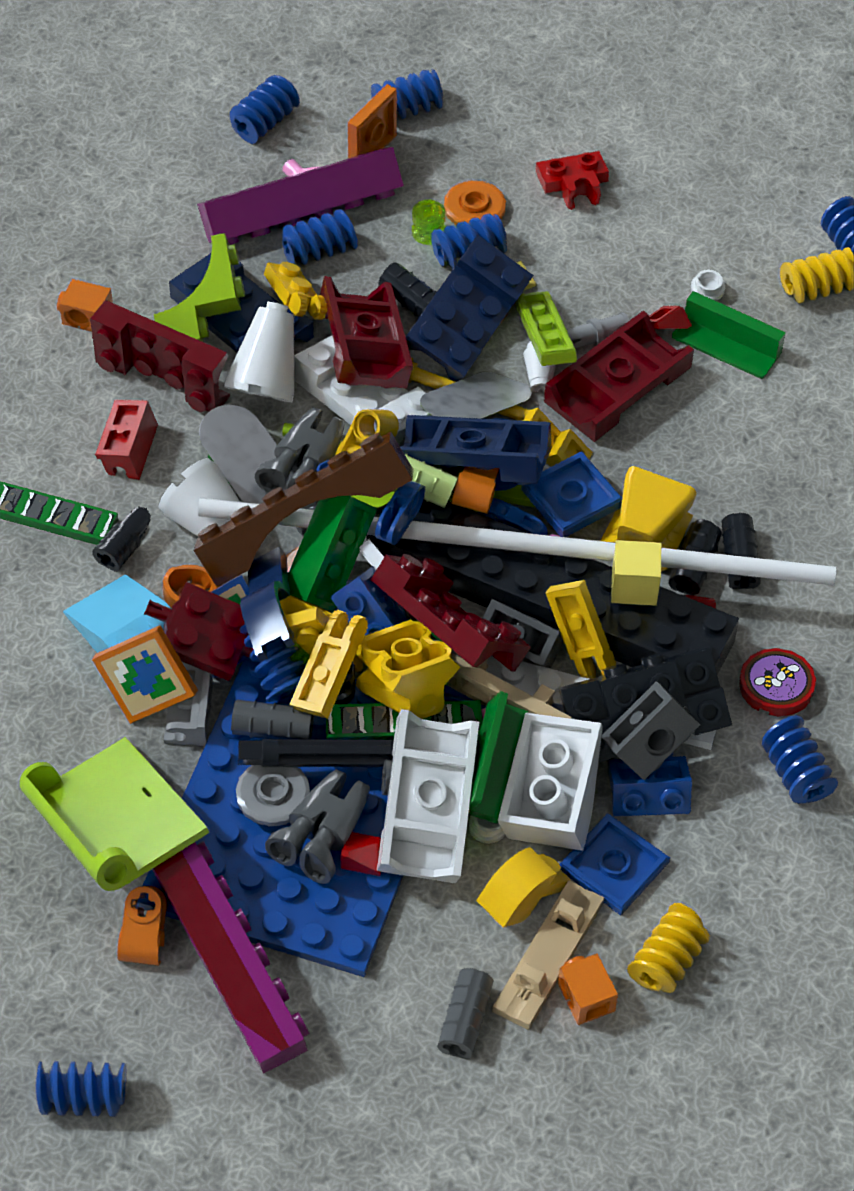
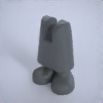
[255,407,345,509]
[265,769,370,884]

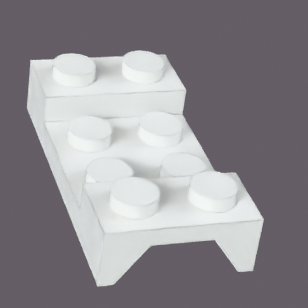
[294,335,432,445]
[377,709,479,883]

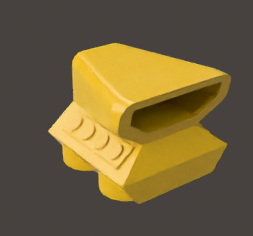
[600,466,696,572]
[356,619,460,719]

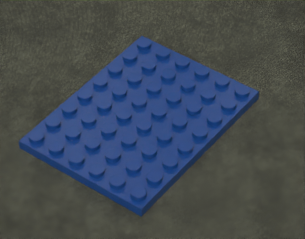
[137,657,404,977]

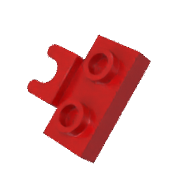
[536,151,609,210]

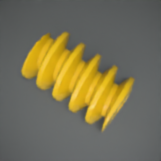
[780,247,854,303]
[627,903,710,993]

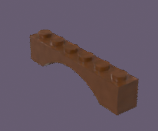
[193,431,414,588]

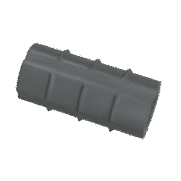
[231,699,314,739]
[437,968,494,1059]

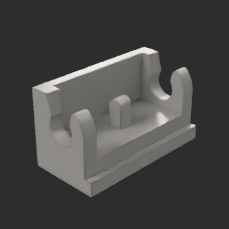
[163,663,213,746]

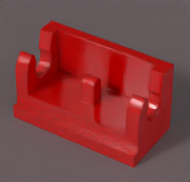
[95,400,158,480]

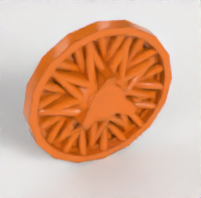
[444,180,506,225]

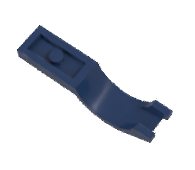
[240,546,295,662]

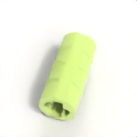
[405,454,458,508]

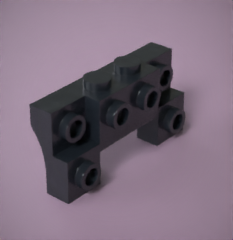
[558,647,732,763]

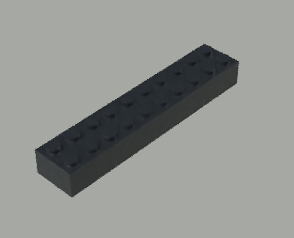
[366,500,739,675]

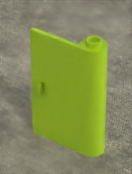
[19,737,210,891]

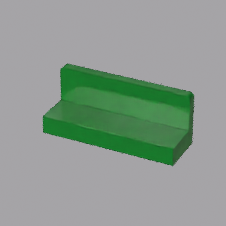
[672,291,786,379]
[288,496,378,612]
[468,691,528,824]

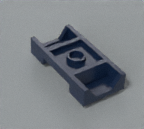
[405,235,534,382]
[169,252,314,353]
[400,415,552,485]

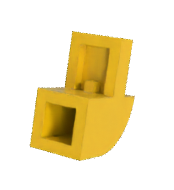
[476,847,571,928]

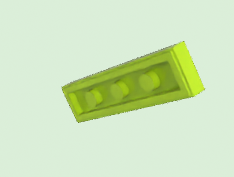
[515,291,577,366]

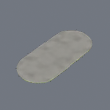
[420,372,532,419]
[199,405,296,504]

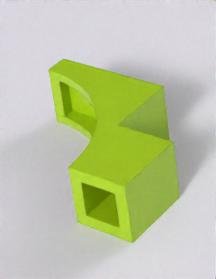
[153,233,245,343]

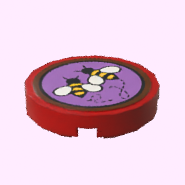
[739,648,816,717]

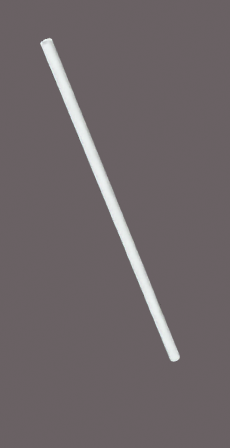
[198,498,836,585]

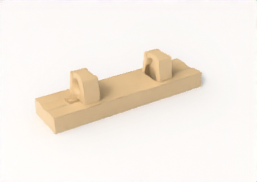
[445,653,571,719]
[492,880,604,1030]

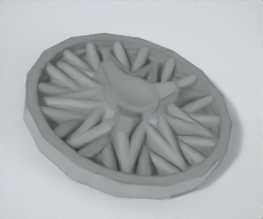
[236,765,310,827]

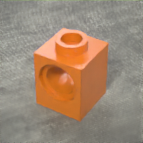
[57,279,113,332]
[558,953,618,1025]

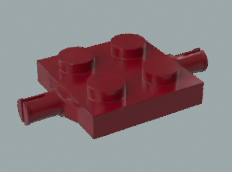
[144,582,261,681]

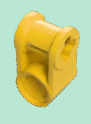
[336,409,399,455]

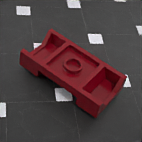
[320,276,413,389]
[90,300,230,412]
[544,311,694,442]
[371,554,531,672]

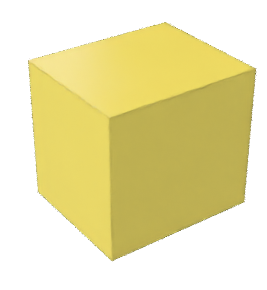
[611,540,662,606]

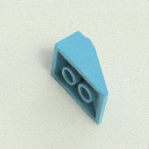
[63,574,171,653]

